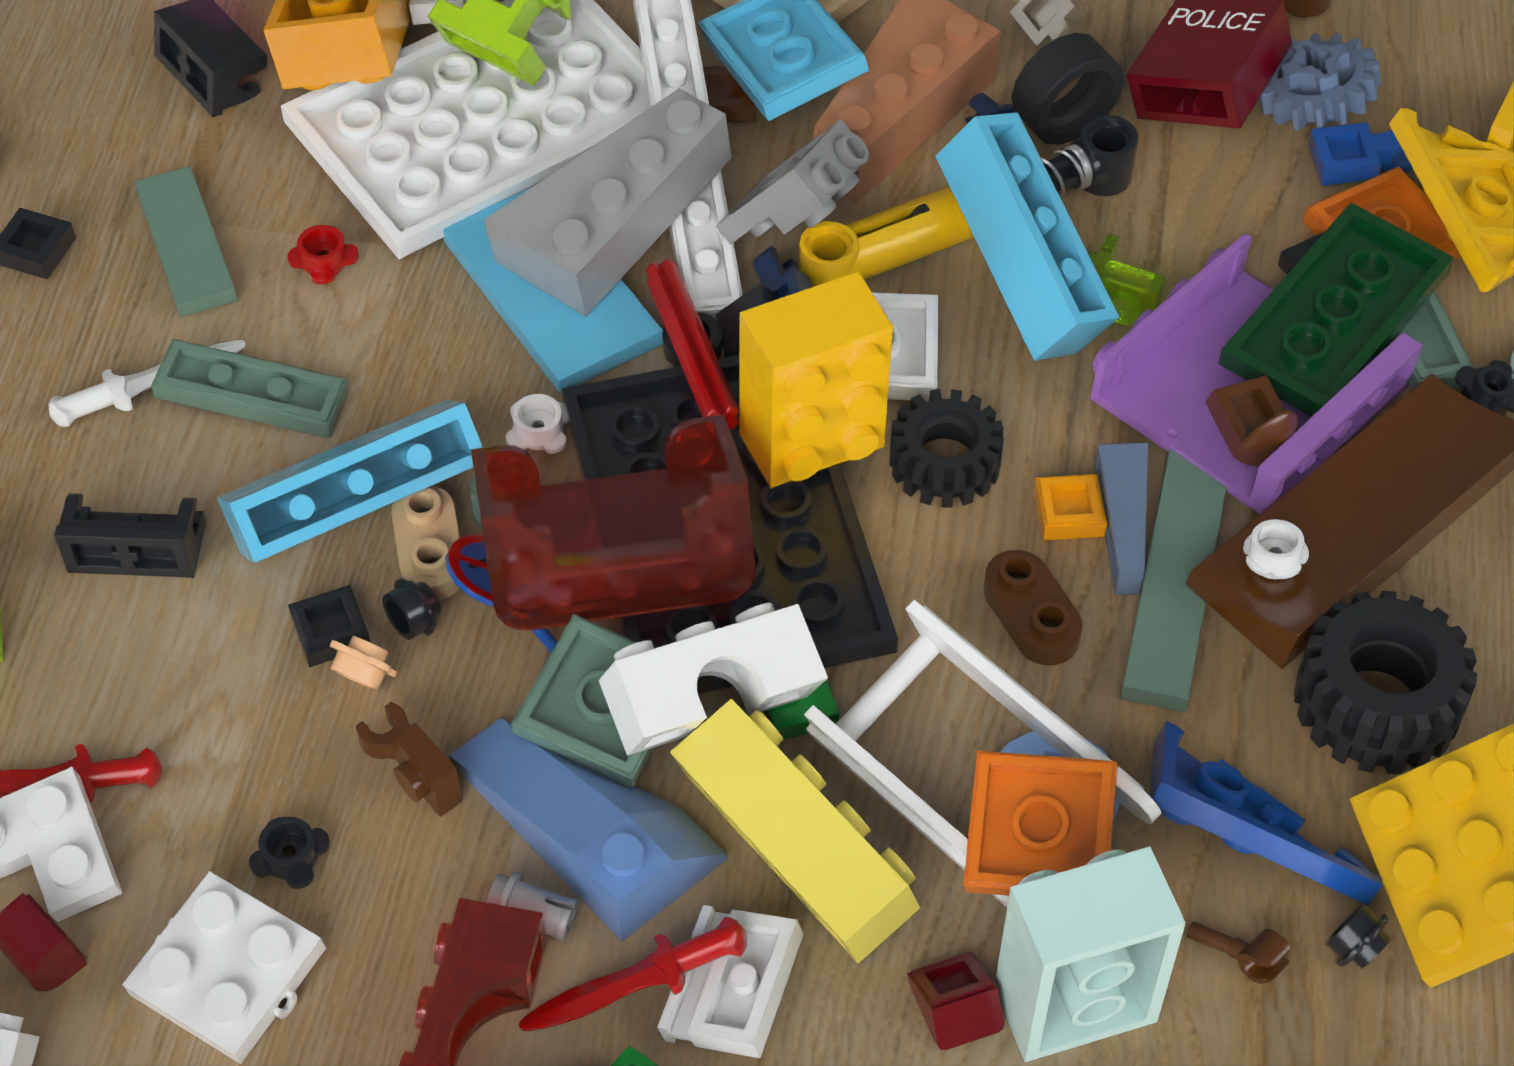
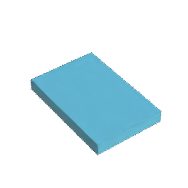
[698,0,869,121]

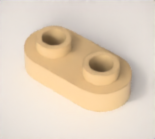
[391,485,460,601]

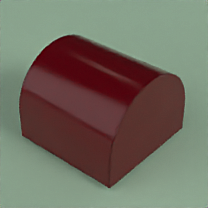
[0,893,87,991]

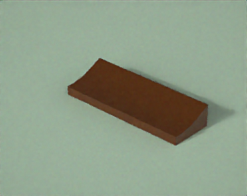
[1185,374,1514,669]

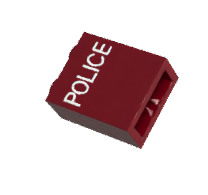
[1126,0,1292,129]

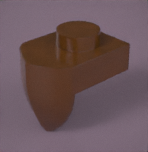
[1205,375,1299,467]

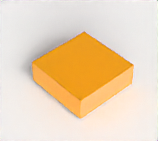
[1033,474,1107,541]

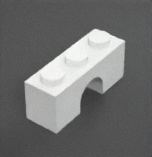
[599,603,828,756]

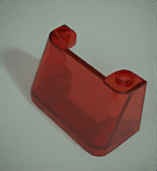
[471,414,755,630]

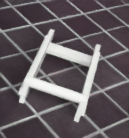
[804,600,1161,907]

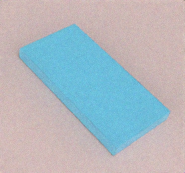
[443,186,663,394]

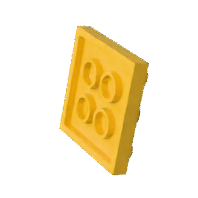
[1349,724,1514,988]

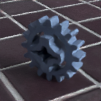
[1258,33,1381,131]

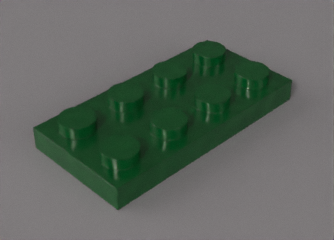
[1219,202,1454,417]

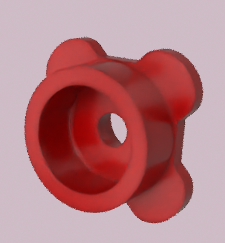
[287,225,359,285]

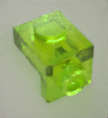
[1088,233,1166,326]

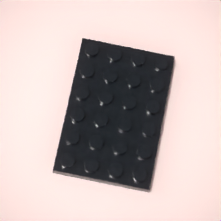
[562,355,898,694]

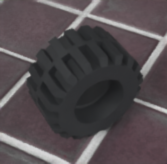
[1294,591,1478,774]

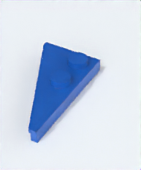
[1150,721,1382,906]

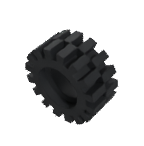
[890,389,1004,508]

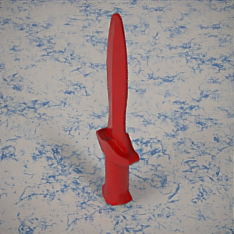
[0,744,162,805]
[519,917,747,1031]

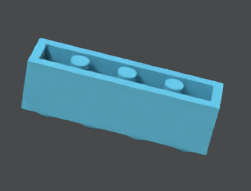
[935,113,1120,361]
[217,399,488,563]

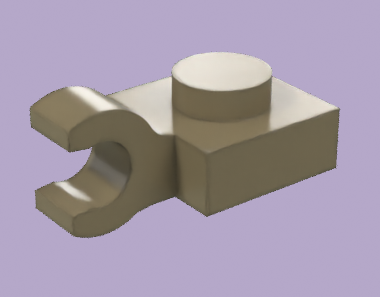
[1010,0,1086,49]

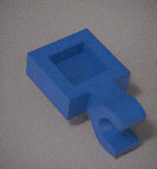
[1309,122,1412,186]

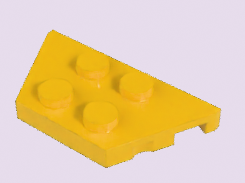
[1389,108,1514,292]

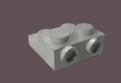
[716,119,870,244]

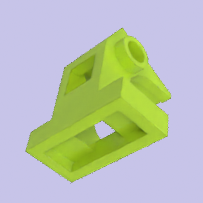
[427,0,571,86]

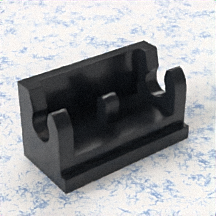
[154,0,267,117]
[54,493,206,578]

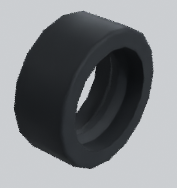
[1011,33,1124,145]

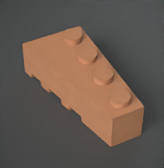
[813,0,1001,203]

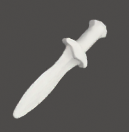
[48,340,246,427]

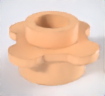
[329,636,398,691]

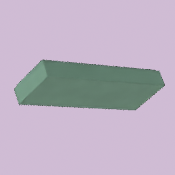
[134,166,237,317]
[151,339,349,438]

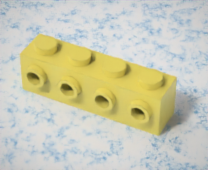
[670,698,920,964]

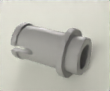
[485,872,579,942]

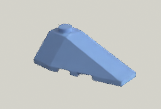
[449,717,727,942]

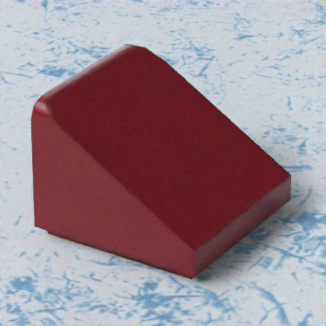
[907,952,1004,1050]

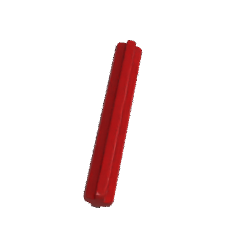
[646,259,740,433]

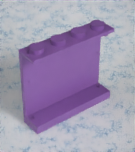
[1090,233,1423,514]

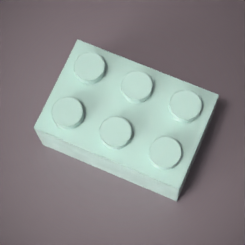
[995,846,1186,1062]

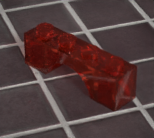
[399,898,547,1066]

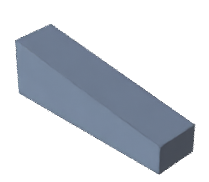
[1094,442,1148,595]

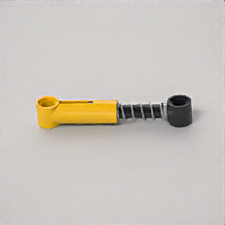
[799,115,1138,287]

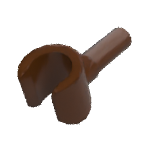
[1187,921,1290,984]

